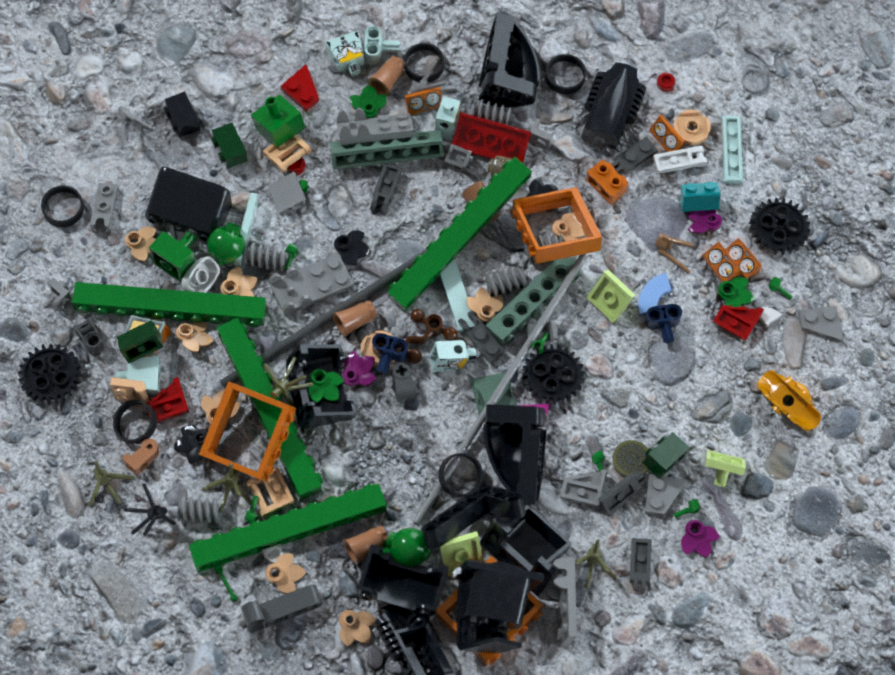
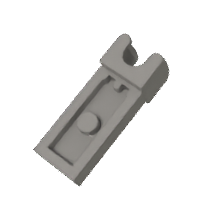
[90,183,118,234]

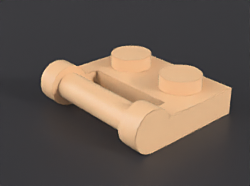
[263,134,312,173]
[110,377,150,406]
[246,467,295,518]

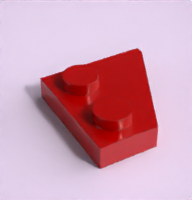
[280,65,319,112]
[712,305,764,342]
[147,377,189,423]

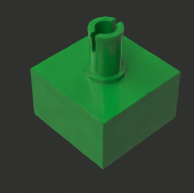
[251,94,306,148]
[149,231,197,283]

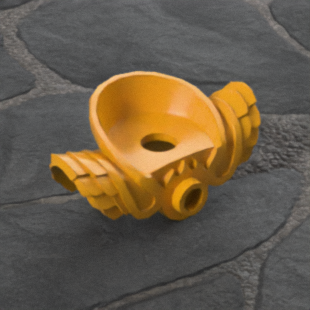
[757,370,821,431]

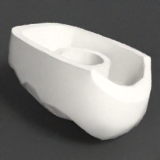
[181,256,220,293]

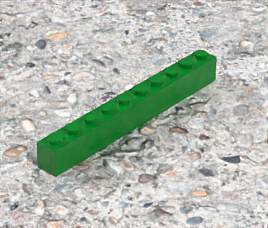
[388,157,532,312]
[72,282,267,327]
[217,318,323,501]
[189,483,387,573]

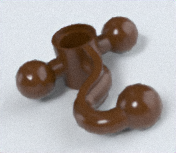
[401,309,458,364]

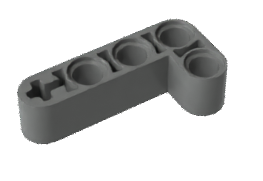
[241,584,323,633]

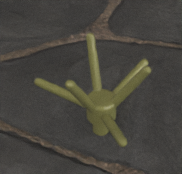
[264,357,313,407]
[88,461,135,507]
[201,463,252,512]
[575,539,617,589]

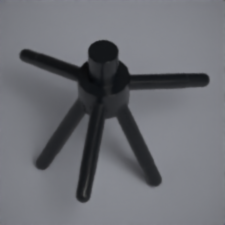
[124,483,176,536]

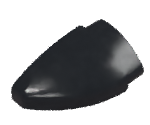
[478,12,540,108]
[483,404,547,505]

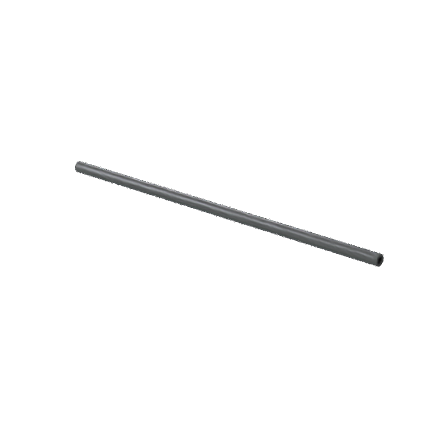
[220,249,427,388]

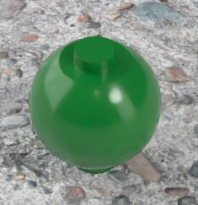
[207,222,245,266]
[386,528,431,567]

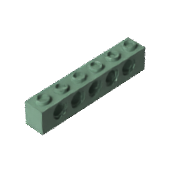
[330,130,444,170]
[486,257,581,347]

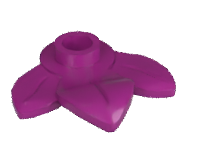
[687,210,722,234]
[342,351,376,386]
[681,520,719,557]

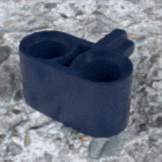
[645,304,682,344]
[372,333,408,374]

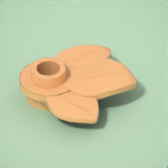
[552,213,585,242]
[125,226,156,262]
[221,267,257,297]
[467,287,503,322]
[176,322,213,352]
[201,390,240,424]
[265,553,306,593]
[339,610,376,646]

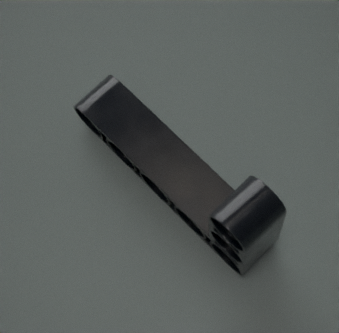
[421,485,526,549]

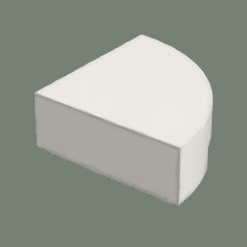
[759,307,782,327]
[261,544,284,563]

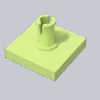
[587,270,635,323]
[705,450,746,487]
[439,531,483,577]

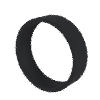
[404,43,444,83]
[546,54,586,94]
[41,185,84,227]
[113,400,157,444]
[438,453,483,497]

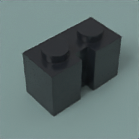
[163,91,200,137]

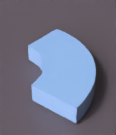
[638,273,671,316]

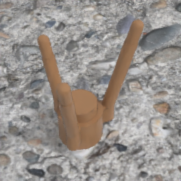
[655,233,694,273]

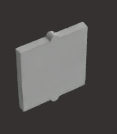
[268,172,306,214]

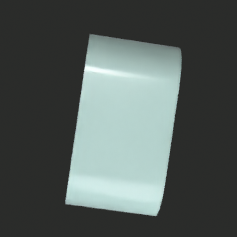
[364,26,400,65]

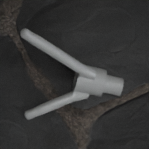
[411,61,458,93]
[118,106,153,150]

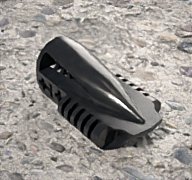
[581,62,647,150]
[374,605,454,675]

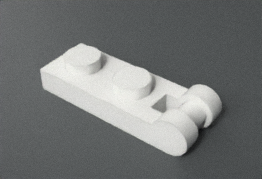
[653,146,708,174]

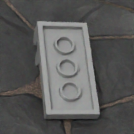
[337,108,414,145]
[269,253,354,316]
[545,557,577,647]

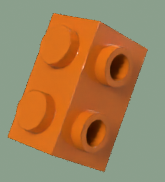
[586,159,628,205]

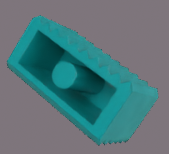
[680,182,721,212]

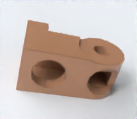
[122,438,159,476]

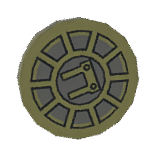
[612,440,649,477]

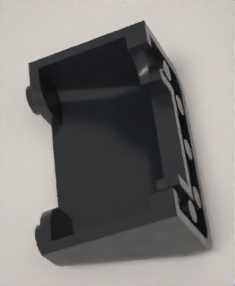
[145,167,232,242]
[286,344,357,429]
[357,544,449,618]

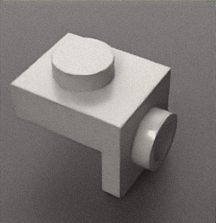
[528,118,553,150]
[444,144,474,169]
[48,278,72,311]
[527,321,558,343]

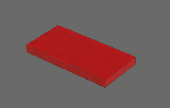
[452,112,532,163]

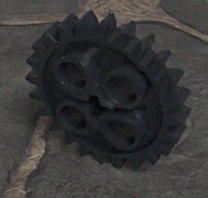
[749,197,810,256]
[18,343,82,405]
[522,344,585,405]

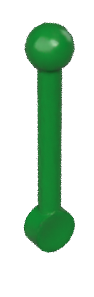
[215,565,238,602]

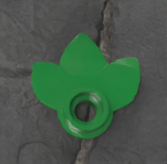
[350,85,387,118]
[718,277,755,307]
[308,369,344,403]

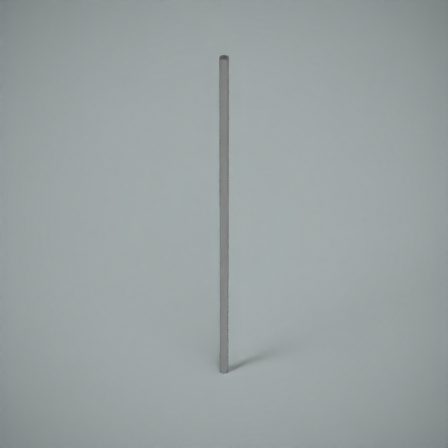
[413,254,588,525]

